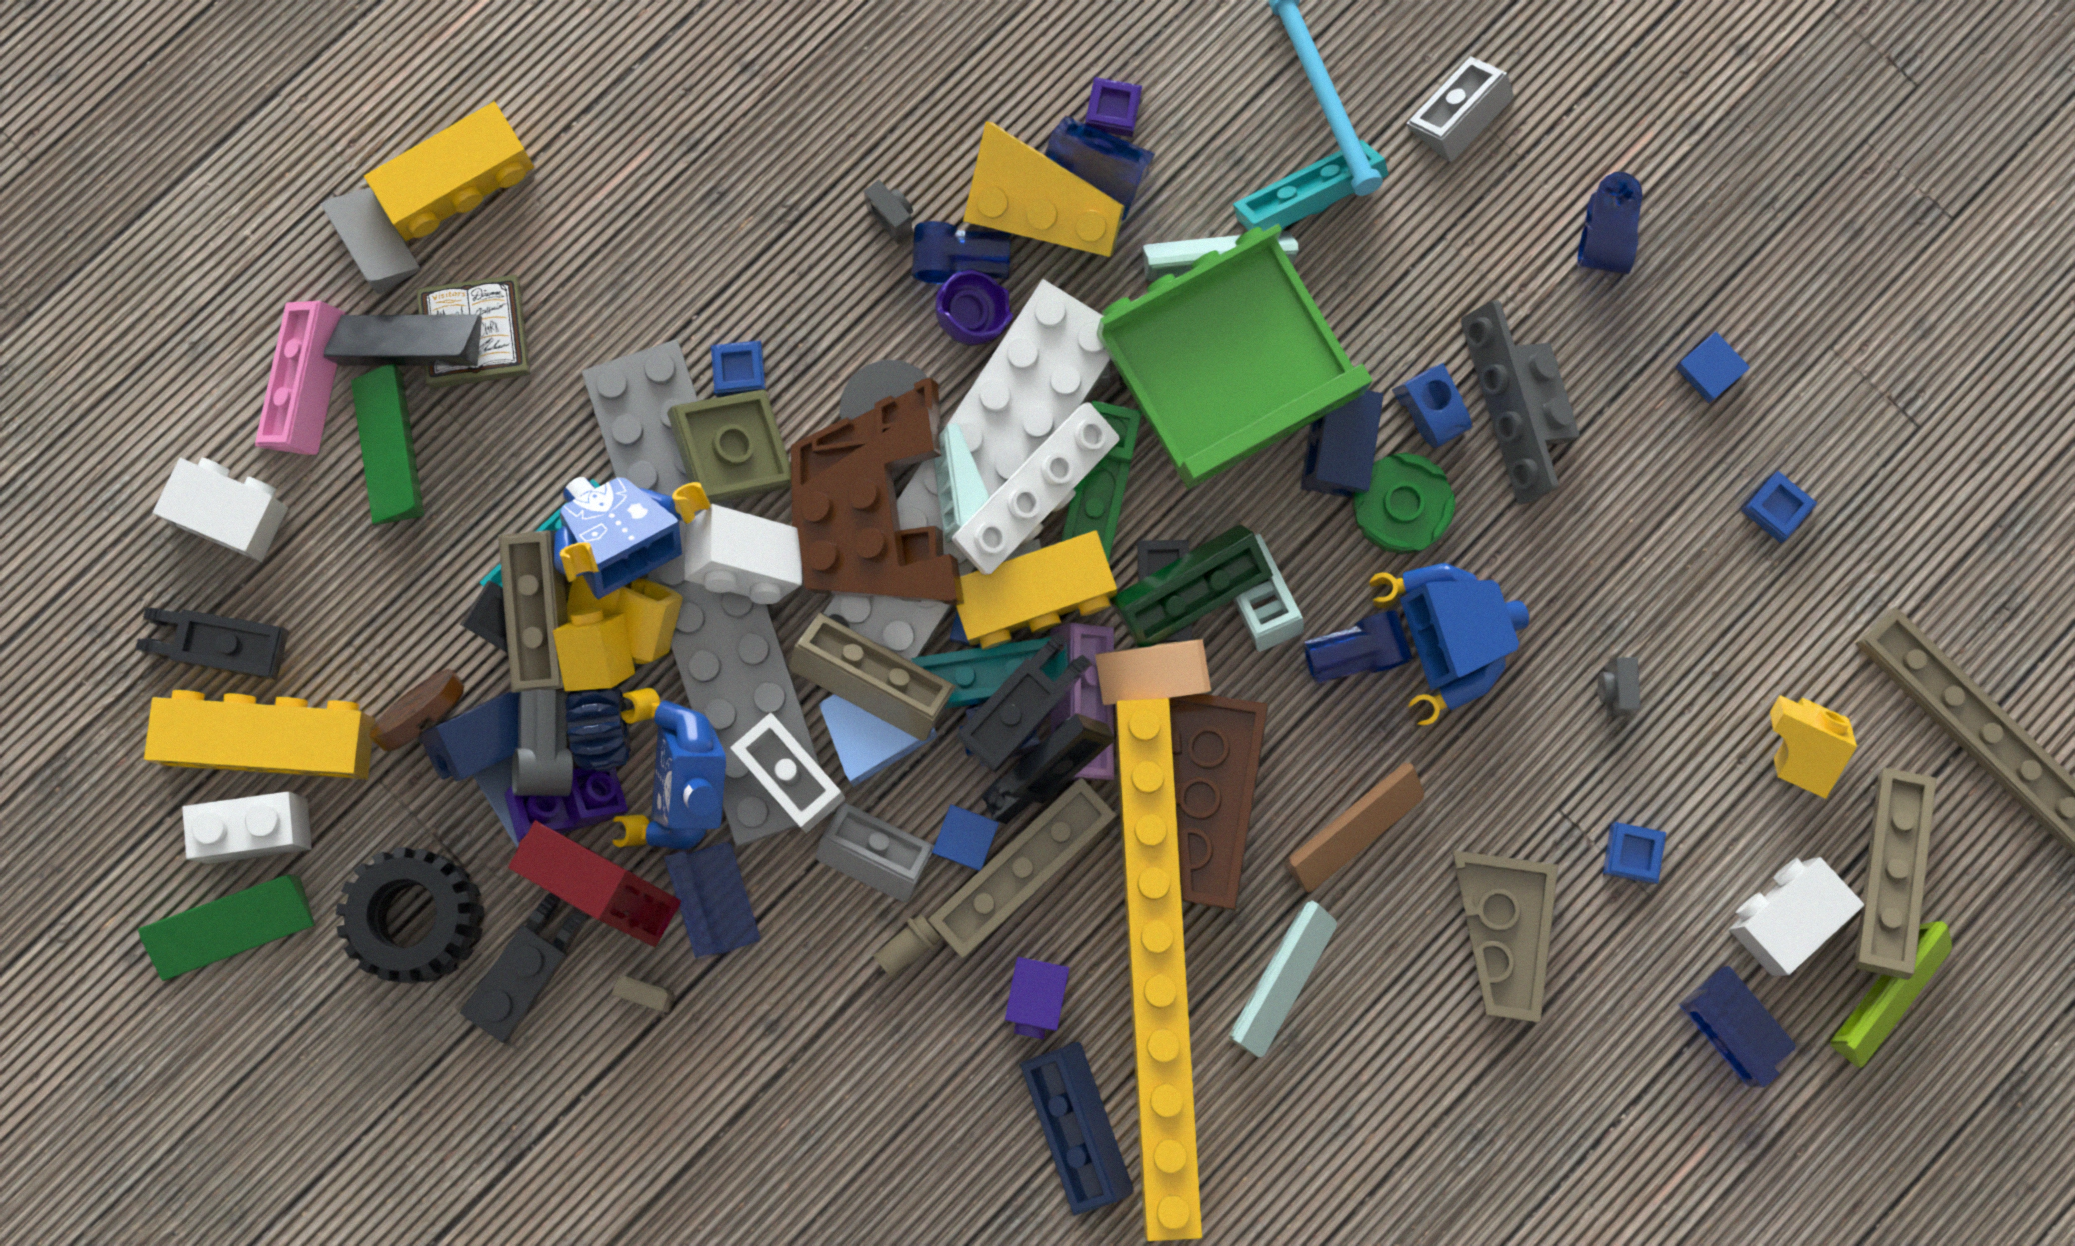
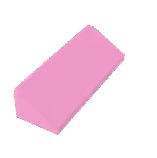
[255,301,347,455]

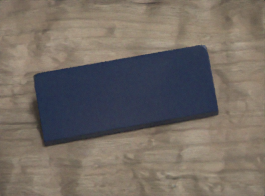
[1020,1042,1134,1216]

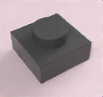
[864,179,913,245]
[1598,657,1641,716]

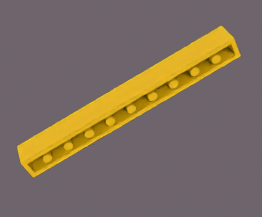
[1114,698,1202,1241]

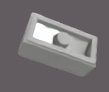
[1406,56,1514,162]
[320,187,421,295]
[815,802,935,903]

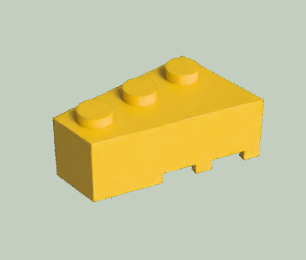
[963,121,1125,257]

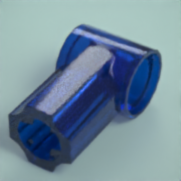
[912,221,1011,284]
[1303,610,1413,685]

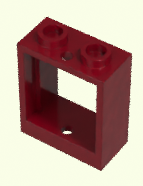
[507,820,682,948]

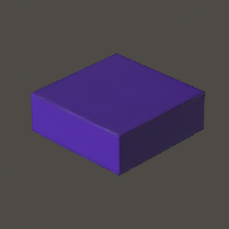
[1085,77,1142,138]

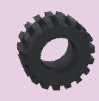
[336,847,484,984]

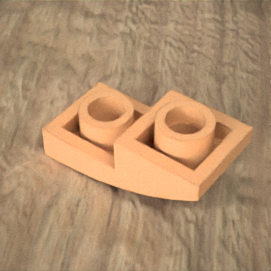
[1095,639,1211,705]

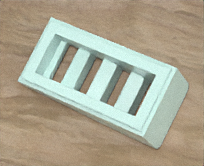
[933,423,989,543]
[1233,534,1304,652]

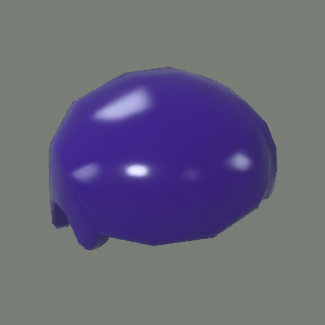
[935,269,1013,346]

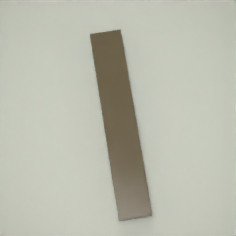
[1855,606,2075,857]

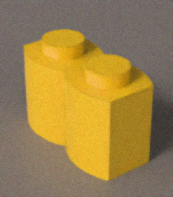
[567,575,683,664]

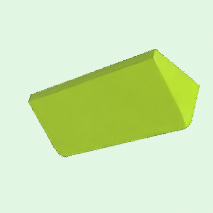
[1830,921,1952,1068]

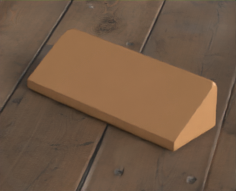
[1284,762,1424,893]

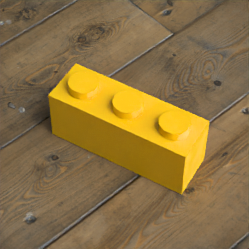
[364,101,535,241]
[956,530,1117,650]

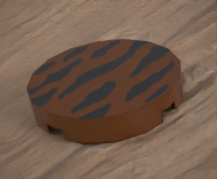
[369,669,464,752]

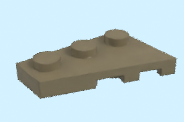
[1452,850,1558,1023]

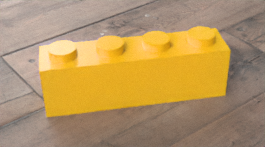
[144,690,375,780]

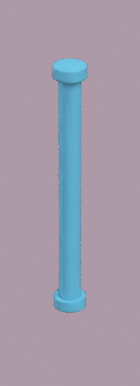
[1269,0,1383,196]

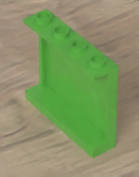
[1097,224,1373,490]

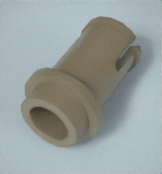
[873,914,942,980]

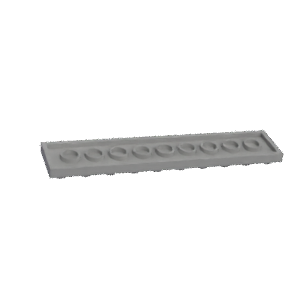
[581,339,836,848]

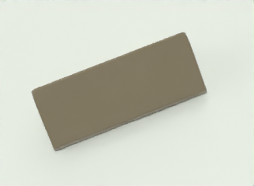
[498,530,568,693]
[789,612,956,741]

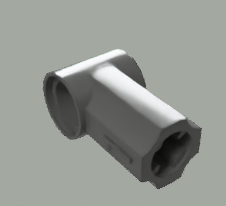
[512,690,573,796]

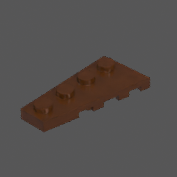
[1169,693,1268,911]

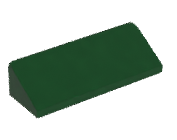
[1110,524,1273,648]

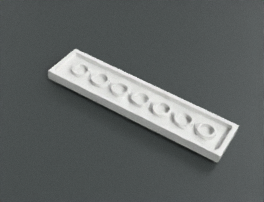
[823,279,1112,662]

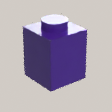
[1005,957,1069,1040]

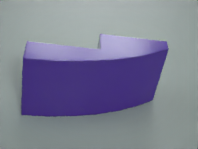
[504,767,628,842]

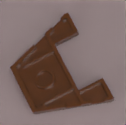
[791,378,944,565]
[792,407,964,605]

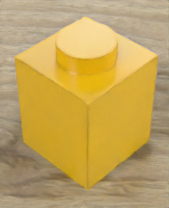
[552,607,635,691]

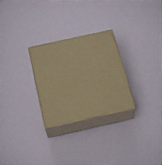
[611,975,676,1013]

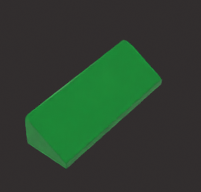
[351,364,425,526]
[138,874,316,981]

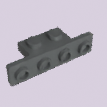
[1461,300,1580,504]

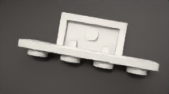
[952,402,1119,575]

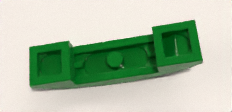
[1061,400,1142,562]

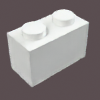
[152,457,288,562]
[684,504,802,604]
[730,712,846,833]
[182,791,312,864]
[1729,857,1864,977]

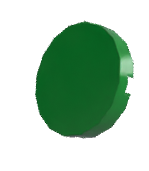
[1352,452,1456,555]

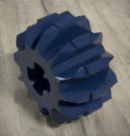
[565,686,631,772]

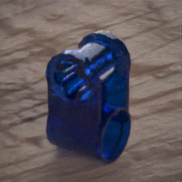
[1577,172,1643,275]

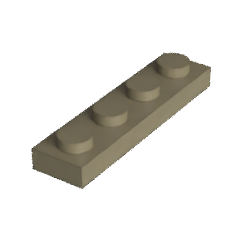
[1854,767,1937,980]
[928,777,1117,960]

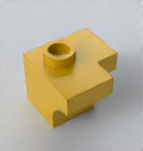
[1770,695,1857,799]

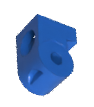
[1391,363,1472,449]

